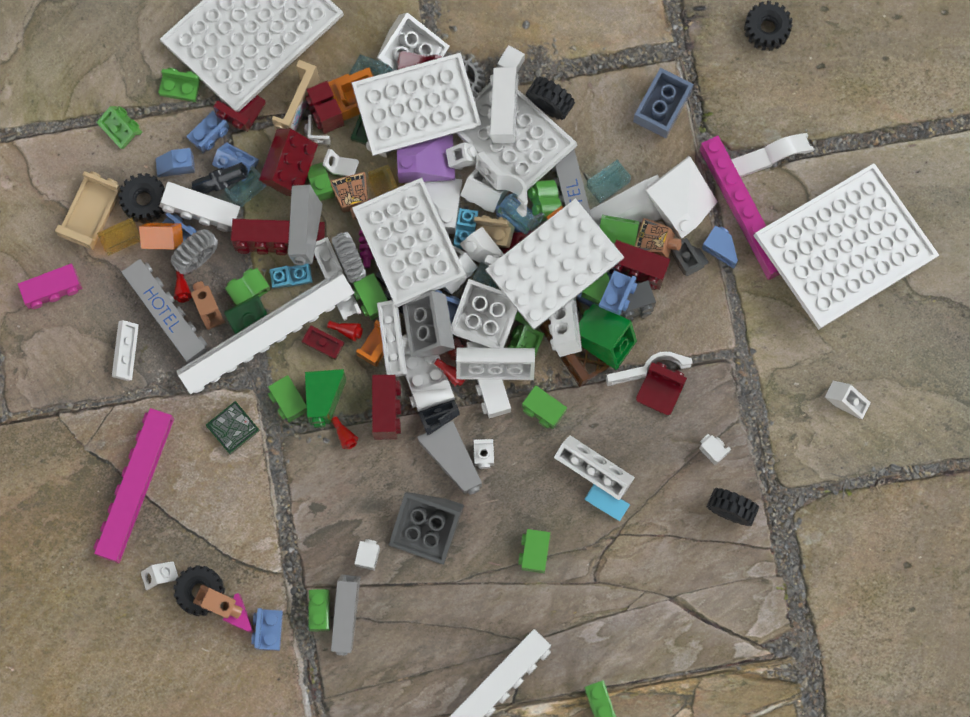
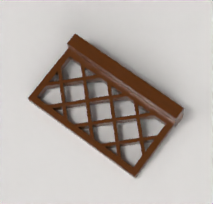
[539,299,610,387]

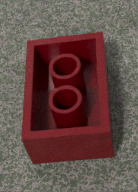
[259,128,318,196]
[231,218,290,256]
[609,240,670,290]
[372,375,401,440]

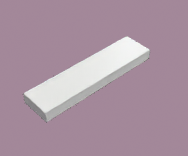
[377,300,407,377]

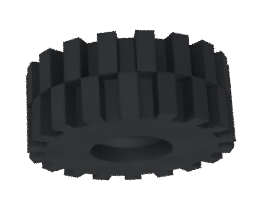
[744,1,792,51]
[526,76,575,120]
[118,173,165,223]
[706,488,759,526]
[173,565,225,616]

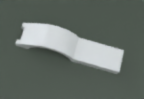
[732,133,814,177]
[475,151,528,217]
[314,237,361,321]
[606,352,693,386]

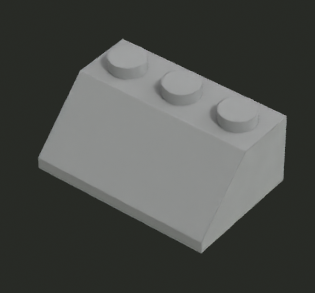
[402,291,455,358]

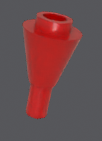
[173,270,192,303]
[327,321,363,342]
[434,358,466,387]
[331,416,359,450]

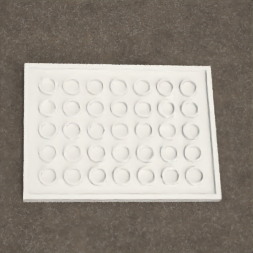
[160,0,344,112]
[753,164,939,330]

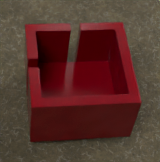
[305,81,345,134]

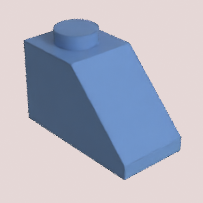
[156,148,195,177]
[702,226,738,269]

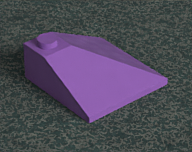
[397,134,455,183]

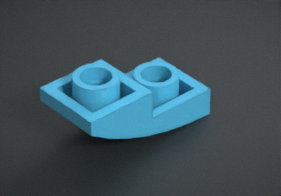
[453,208,478,249]
[270,264,313,288]
[585,484,630,521]

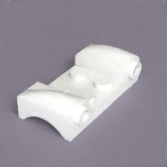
[402,334,455,412]

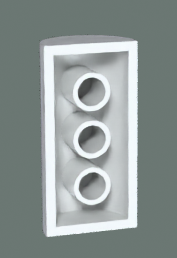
[456,348,535,380]

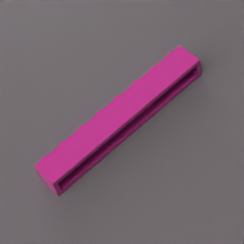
[699,136,780,280]
[94,408,174,564]

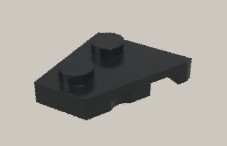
[418,400,460,435]

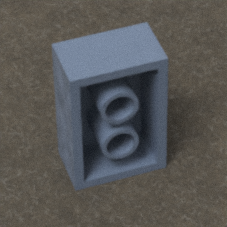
[633,68,694,138]

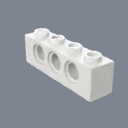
[549,297,582,357]
[554,435,635,500]

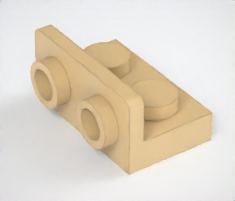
[473,215,515,248]

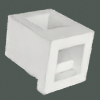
[446,142,477,170]
[699,434,731,465]
[474,439,494,469]

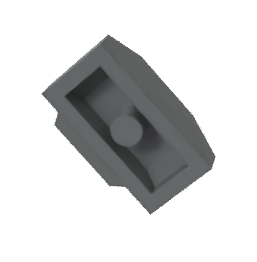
[671,238,709,276]

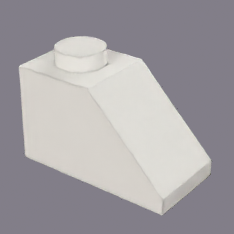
[460,227,504,266]
[825,381,871,419]

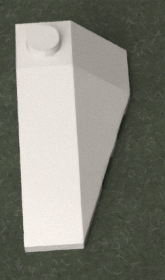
[590,175,662,227]

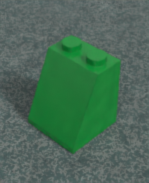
[579,304,637,370]
[305,369,346,428]

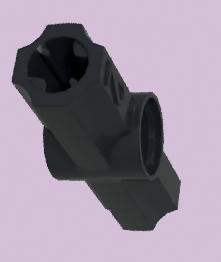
[191,162,248,194]

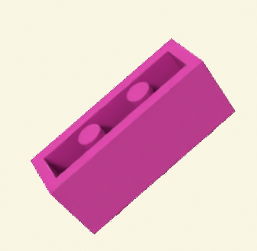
[18,263,83,309]

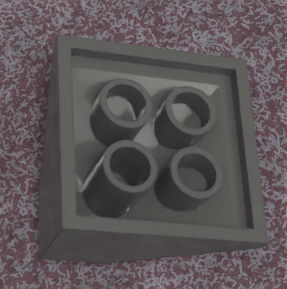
[389,492,464,565]

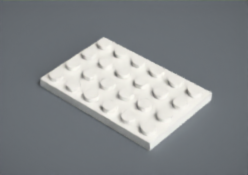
[352,53,481,156]
[456,83,577,190]
[352,178,467,308]
[485,198,624,330]

